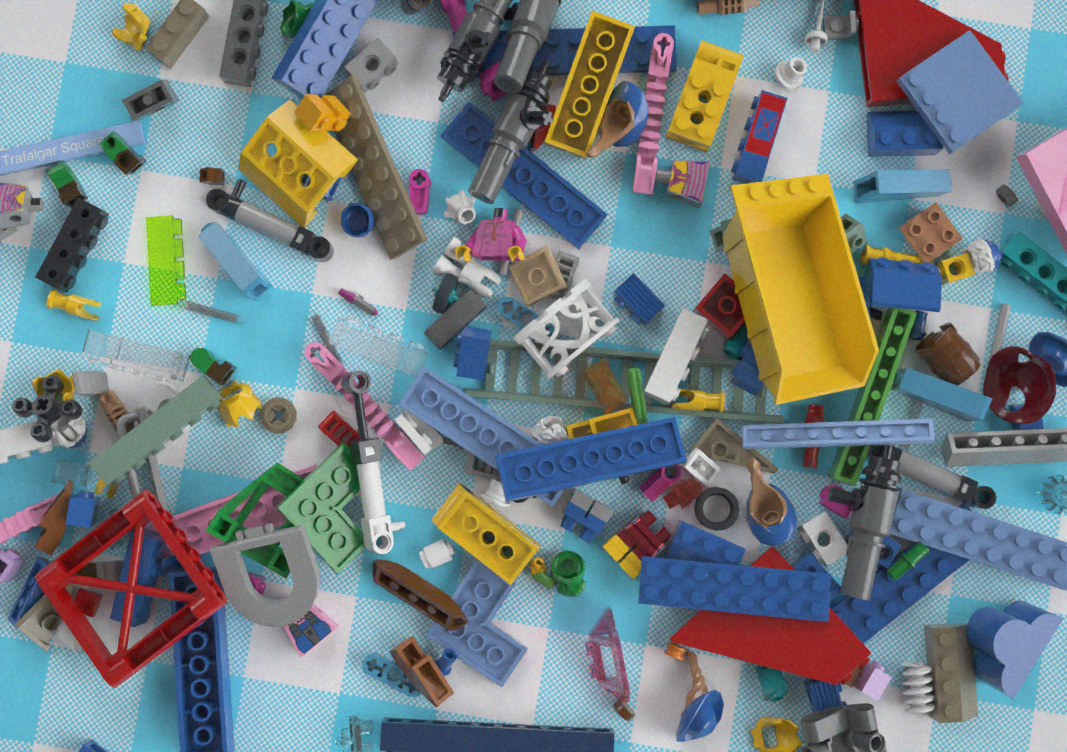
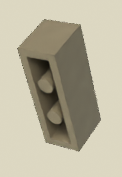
[145,0,210,69]

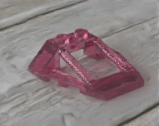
[585,607,630,703]

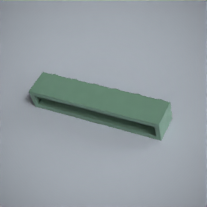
[89,375,223,486]

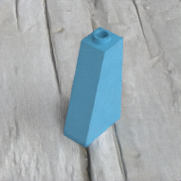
[853,169,952,203]
[198,221,272,300]
[892,367,992,422]

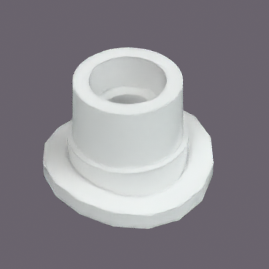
[775,57,807,90]
[479,477,510,507]

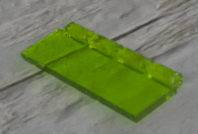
[146,215,186,307]

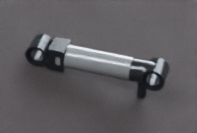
[206,179,334,262]
[866,444,997,509]

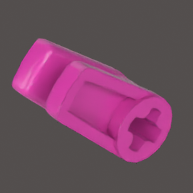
[409,169,431,215]

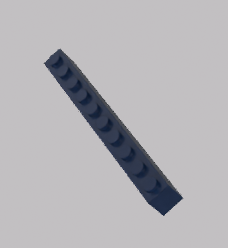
[380,717,615,752]

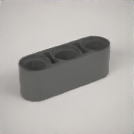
[424,289,487,350]

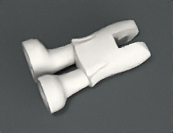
[432,237,502,298]

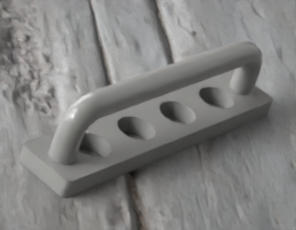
[116,406,168,510]

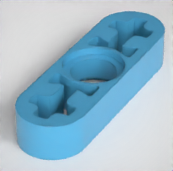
[498,297,554,334]
[362,653,421,697]

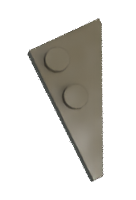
[688,418,779,473]
[15,572,77,652]

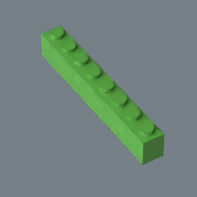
[828,307,917,486]

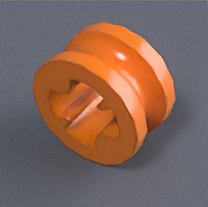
[664,642,687,660]

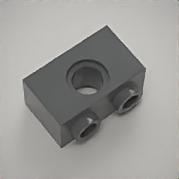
[122,80,179,121]

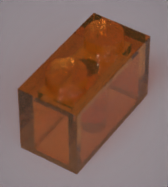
[583,359,627,415]

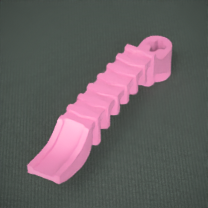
[632,33,674,195]
[305,342,425,471]
[0,493,59,544]

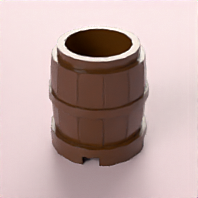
[914,322,981,386]

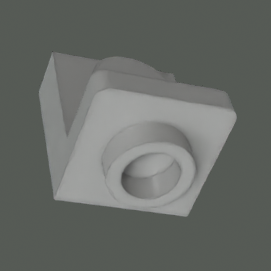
[823,11,859,40]

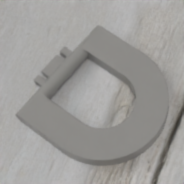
[210,523,321,627]

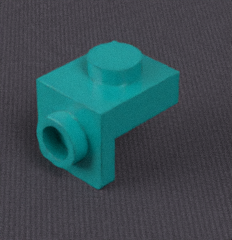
[756,666,787,702]

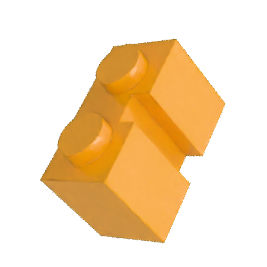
[294,94,351,131]

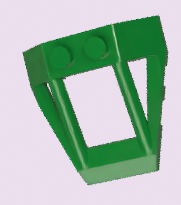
[205,463,304,579]

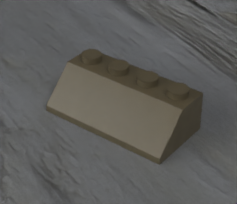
[924,622,978,723]

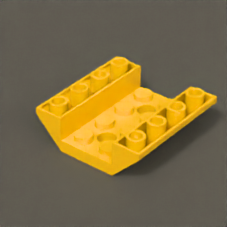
[238,99,358,228]

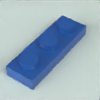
[7,556,50,629]

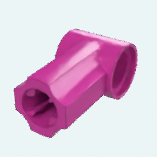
[440,0,467,34]
[639,465,682,502]

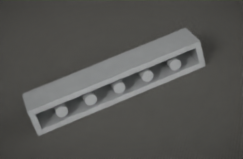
[941,428,1067,467]

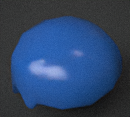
[341,203,375,237]

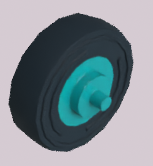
[432,273,459,314]

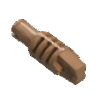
[696,0,760,15]
[98,390,135,433]

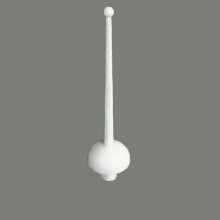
[805,0,828,53]

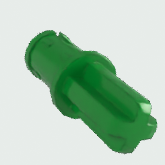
[886,541,930,581]

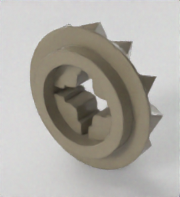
[260,397,297,434]

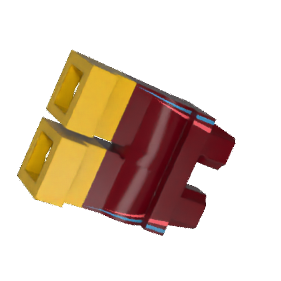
[602,510,672,579]

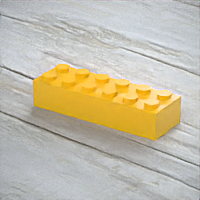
[544,10,635,160]

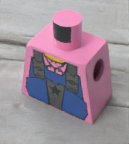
[284,603,339,657]

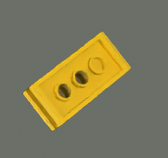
[665,40,744,153]
[431,483,541,585]

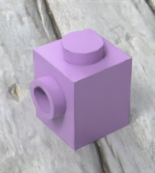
[0,548,26,583]
[854,660,892,701]

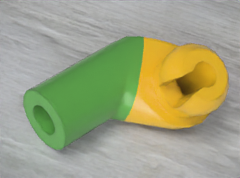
[530,557,556,590]

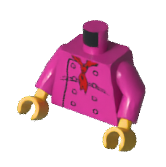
[455,208,527,262]

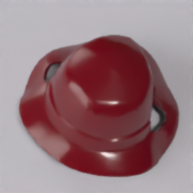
[983,346,1056,424]

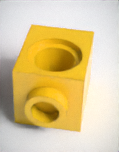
[935,253,975,285]

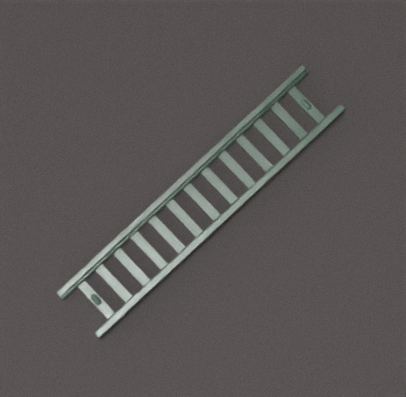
[466,339,784,424]

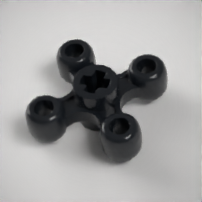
[12,375,83,443]

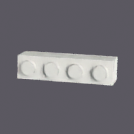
[644,308,709,405]
[0,420,59,465]

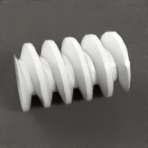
[901,662,935,714]

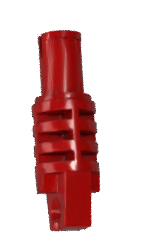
[802,404,824,468]

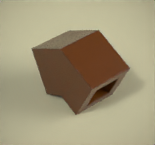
[199,167,225,185]

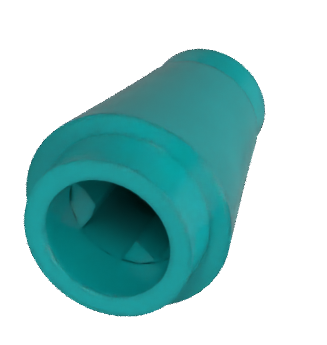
[722,325,749,360]

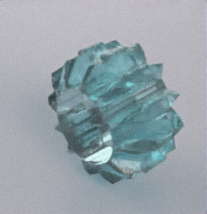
[1037,475,1067,514]

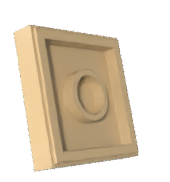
[508,246,567,307]

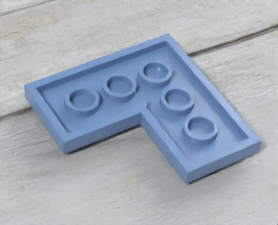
[426,559,528,688]

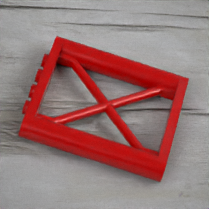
[35,490,227,688]

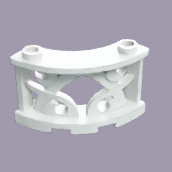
[513,279,620,379]

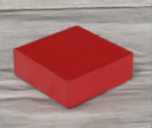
[74,587,103,618]

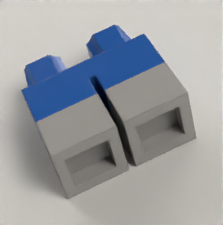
[560,489,614,543]

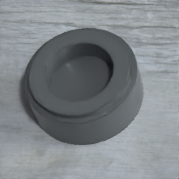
[996,184,1018,207]

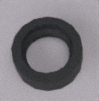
[694,487,740,531]

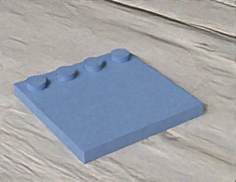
[896,30,1024,155]

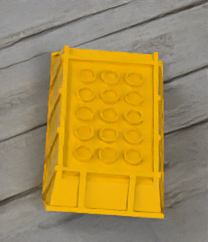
[722,173,879,405]

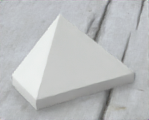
[679,448,721,487]

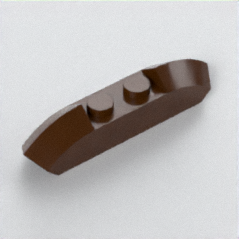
[372,559,468,631]

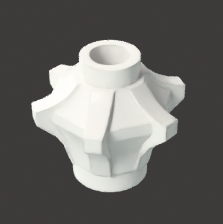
[443,190,476,224]

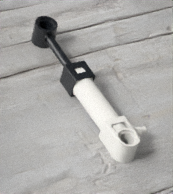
[341,370,406,554]

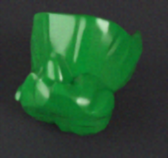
[280,0,314,38]
[551,550,586,597]

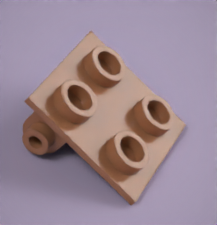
[899,202,963,262]

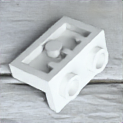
[395,411,443,455]

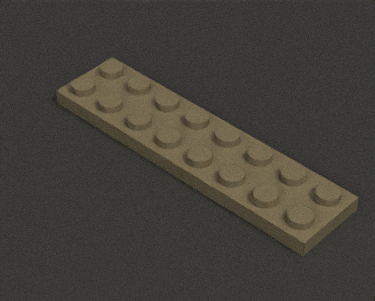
[325,76,428,260]

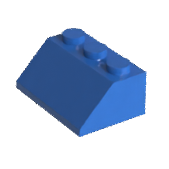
[866,111,943,157]
[864,258,942,312]
[663,520,746,565]

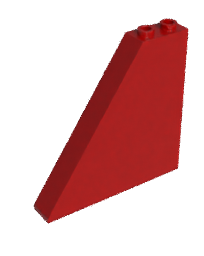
[853,0,1009,108]
[669,546,871,685]

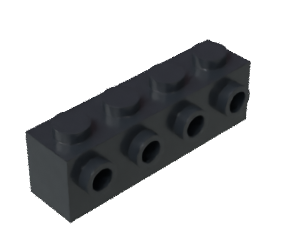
[35,198,109,292]

